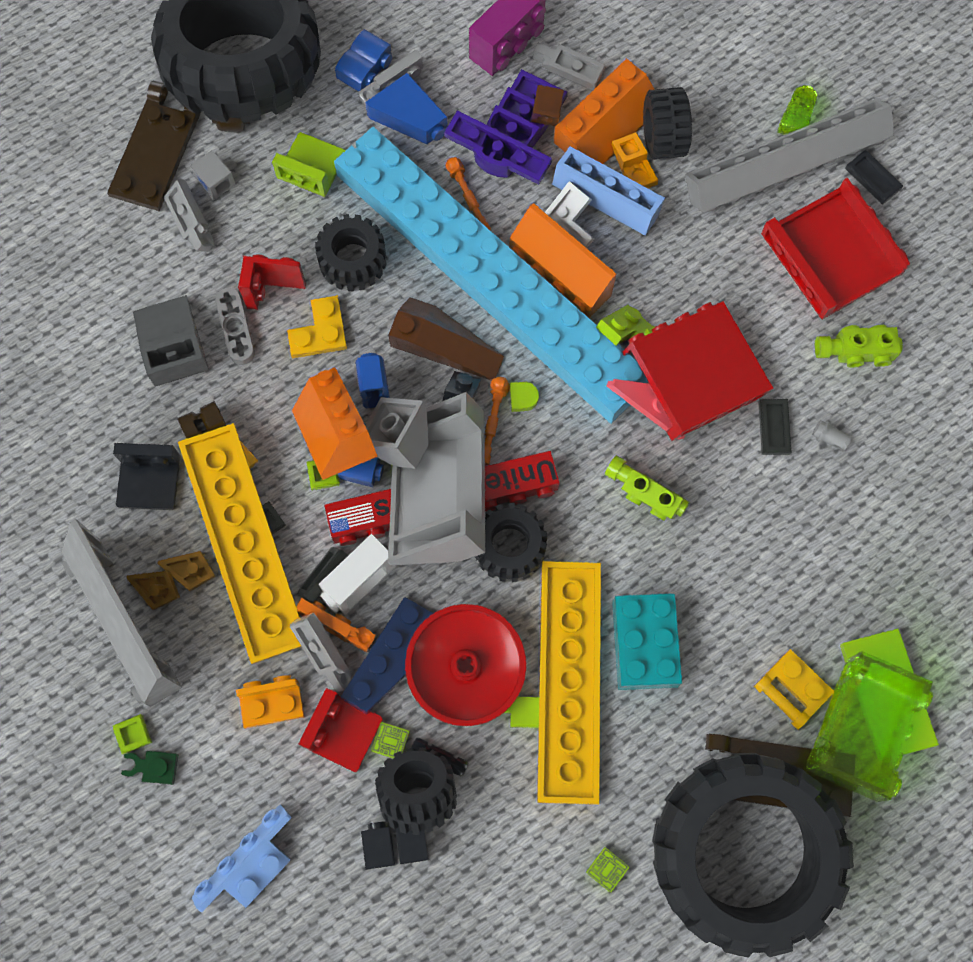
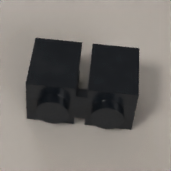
[361,821,429,870]

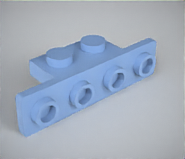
[192,804,291,912]

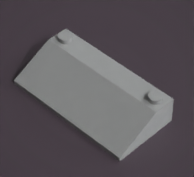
[388,392,485,565]
[61,519,182,707]

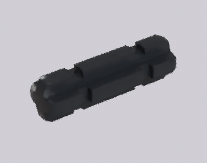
[411,738,469,776]

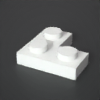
[545,181,595,248]

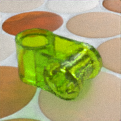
[777,85,817,135]

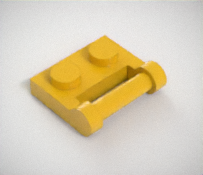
[753,649,835,730]

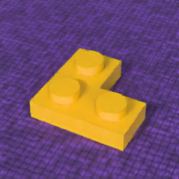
[287,295,347,359]

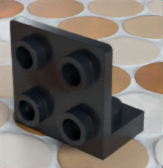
[113,443,180,510]

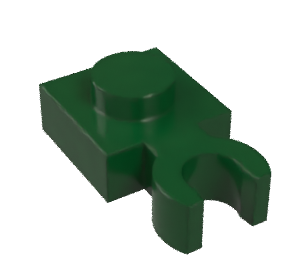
[121,751,179,785]

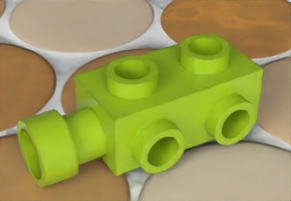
[814,325,903,368]
[605,455,690,521]

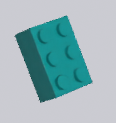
[612,594,682,690]

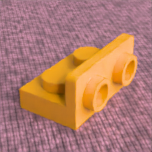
[236,675,305,729]

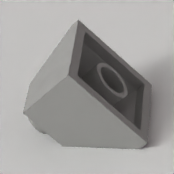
[365,397,429,469]

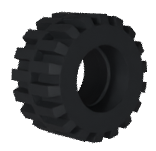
[643,87,692,160]
[315,214,387,291]
[475,503,547,582]
[375,748,457,835]

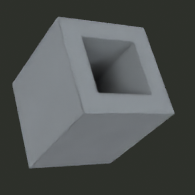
[190,150,236,200]

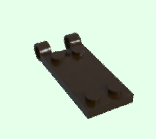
[107,80,202,212]
[705,734,855,817]

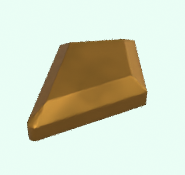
[157,551,216,592]
[126,571,180,610]

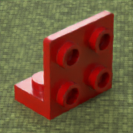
[238,254,306,310]
[298,688,383,773]

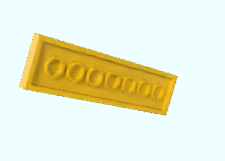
[178,423,302,664]
[537,561,601,805]

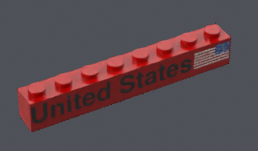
[324,450,559,546]

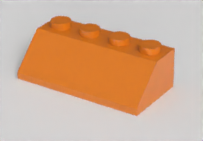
[553,58,655,164]
[509,203,616,318]
[292,367,378,480]

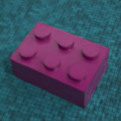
[469,0,546,76]

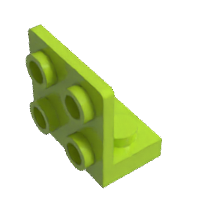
[272,132,346,197]

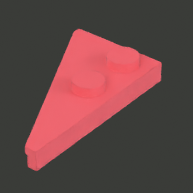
[606,379,685,439]

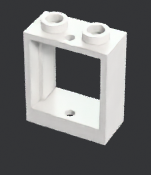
[319,534,396,616]

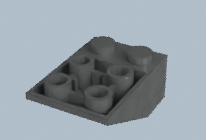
[133,295,209,387]

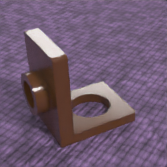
[531,85,564,126]

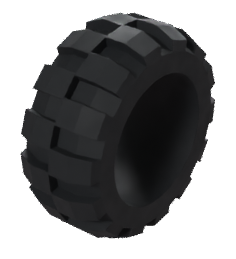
[151,0,321,123]
[652,753,854,958]

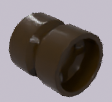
[177,401,226,439]

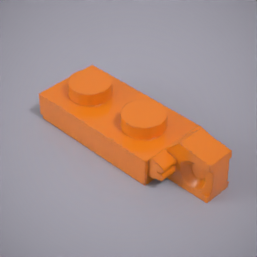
[296,598,376,653]

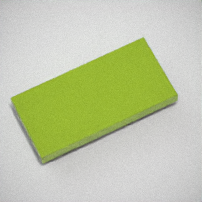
[840,628,939,761]

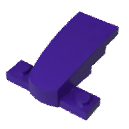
[444,69,568,185]

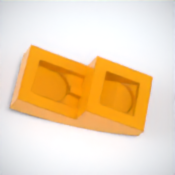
[612,132,658,188]

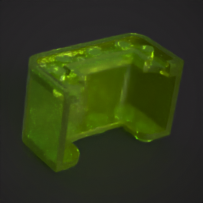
[806,651,933,802]

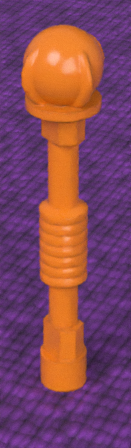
[445,157,491,231]
[484,376,510,465]

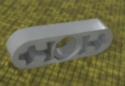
[215,288,255,365]

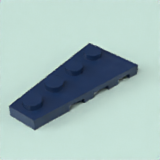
[341,597,433,714]

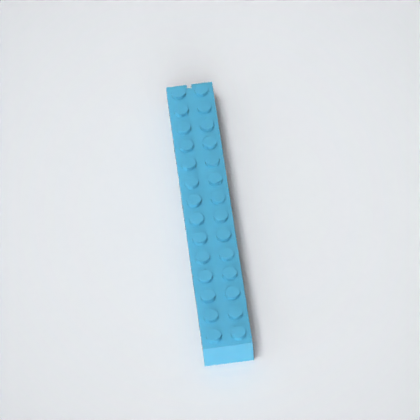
[334,127,649,424]

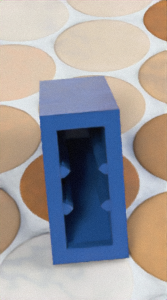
[365,73,448,144]

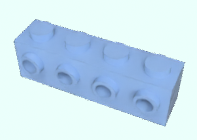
[552,146,665,236]

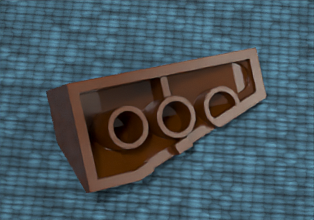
[388,297,504,381]

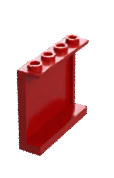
[761,178,910,320]
[622,301,774,441]

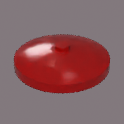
[405,604,526,726]

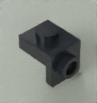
[442,371,481,401]

